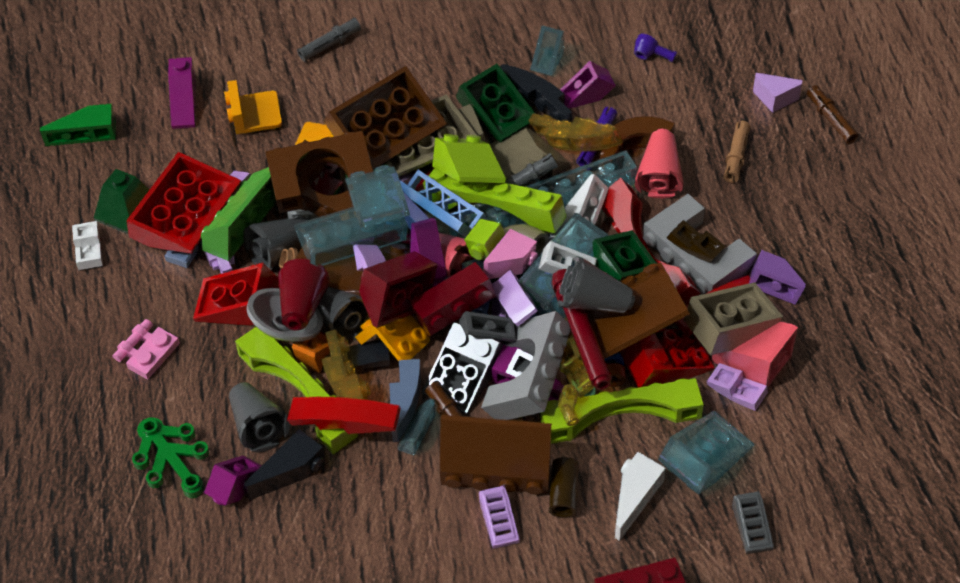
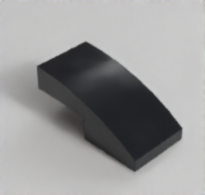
[335,340,390,376]

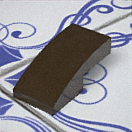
[667,220,726,263]

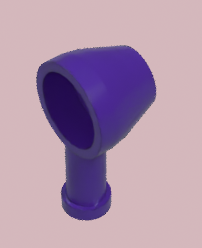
[634,34,677,62]

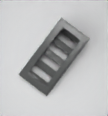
[732,492,774,554]

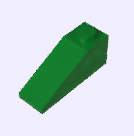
[40,104,116,146]

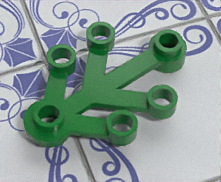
[132,417,209,498]

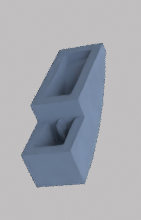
[389,359,421,442]

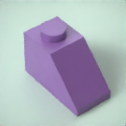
[749,250,806,304]

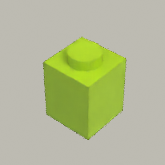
[464,219,505,260]

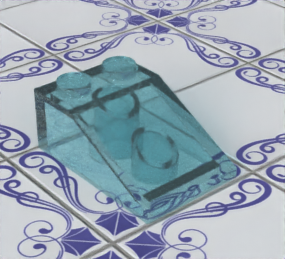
[345,165,410,228]
[658,411,754,494]

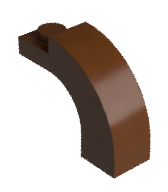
[599,116,675,175]

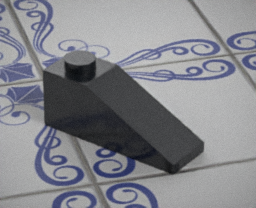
[243,429,325,500]

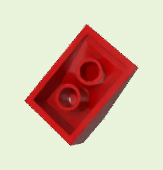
[193,263,279,325]

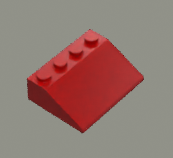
[127,152,242,253]

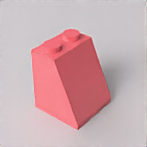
[711,321,798,388]

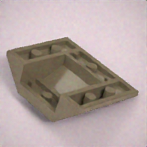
[486,126,570,216]

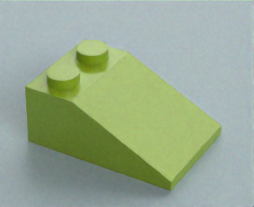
[432,134,506,183]

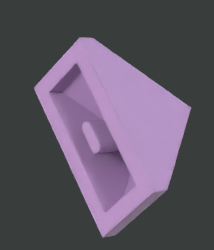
[753,73,803,113]

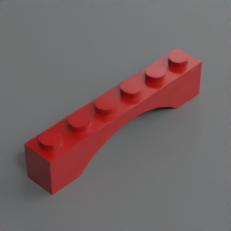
[602,178,701,305]

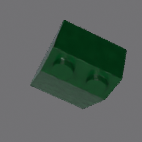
[456,63,538,142]

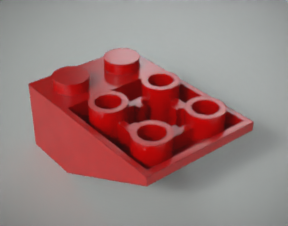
[619,328,714,388]

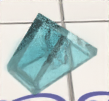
[530,25,564,76]

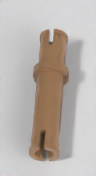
[723,121,751,183]

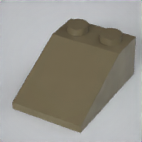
[683,282,783,355]

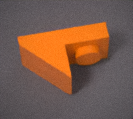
[292,331,339,373]

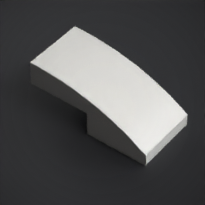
[72,221,103,270]

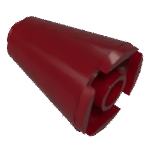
[278,259,330,331]

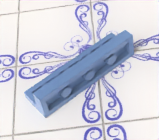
[393,170,487,238]

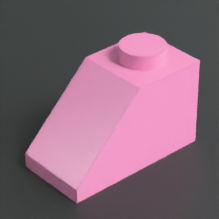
[483,229,538,279]

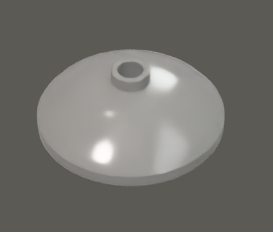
[247,288,323,342]

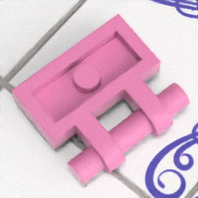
[113,319,180,380]

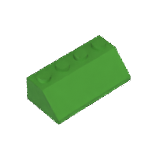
[201,167,277,261]

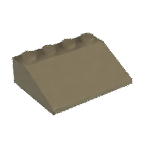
[379,94,477,179]

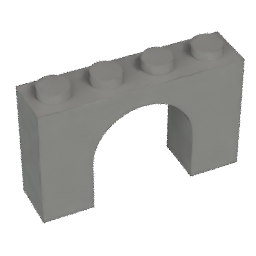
[643,194,757,294]
[481,311,571,420]

